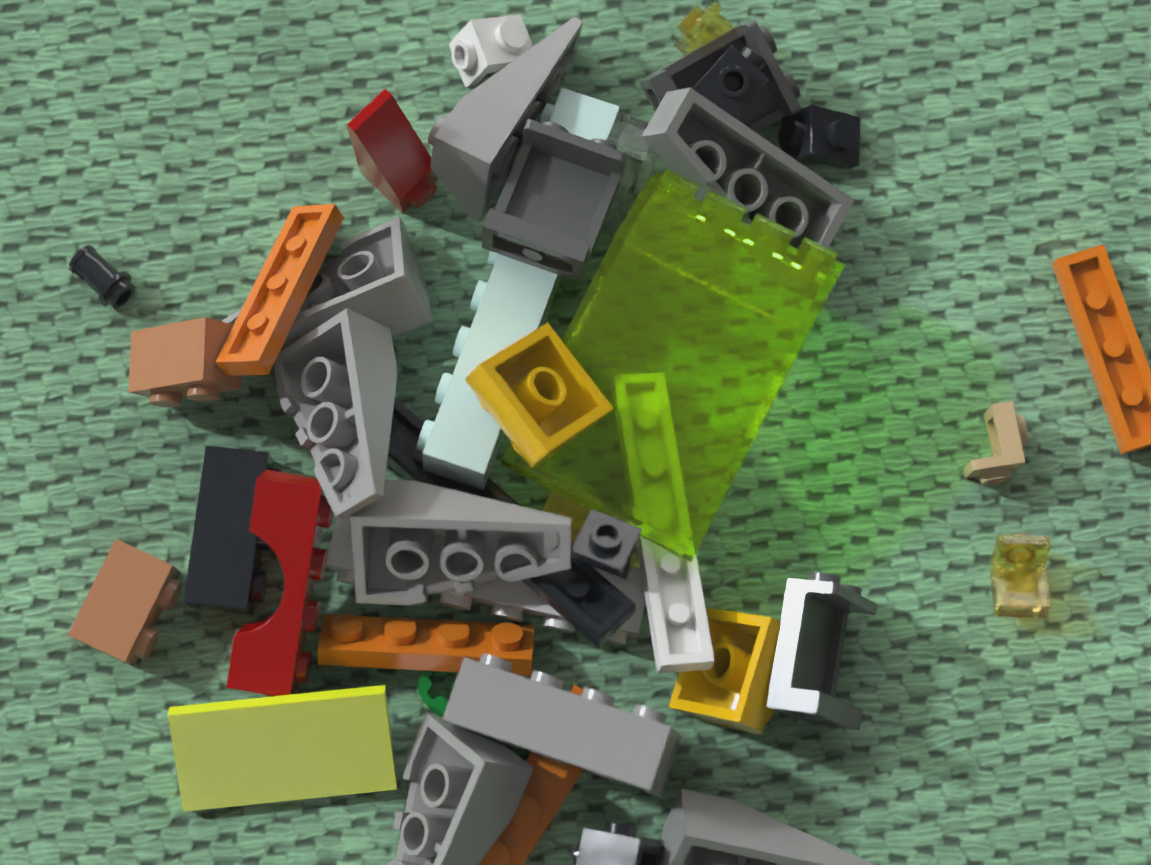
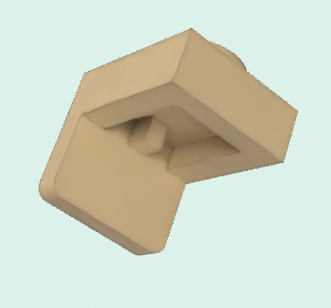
[964,401,1028,485]

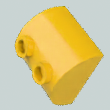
[465,323,614,469]
[668,607,780,734]

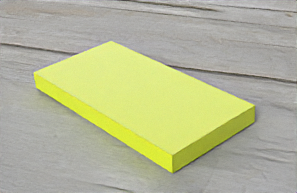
[168,685,397,812]

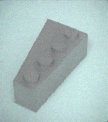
[642,88,854,289]
[442,653,681,798]

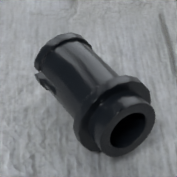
[68,245,135,309]

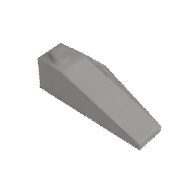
[428,17,583,222]
[222,217,432,351]
[274,308,398,519]
[350,479,571,605]
[386,712,534,865]
[660,789,875,865]

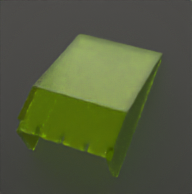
[501,168,845,562]

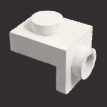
[450,14,533,87]

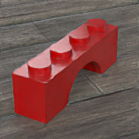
[226,470,334,696]

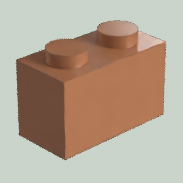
[128,317,242,407]
[68,539,183,667]

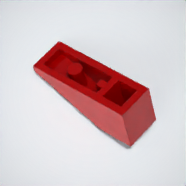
[347,88,439,214]

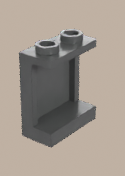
[638,20,801,133]
[482,119,626,283]
[767,572,877,730]

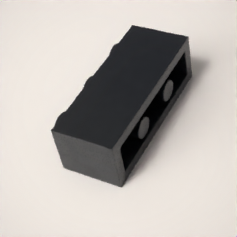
[183,445,281,615]

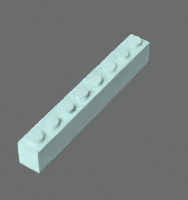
[417,88,620,490]

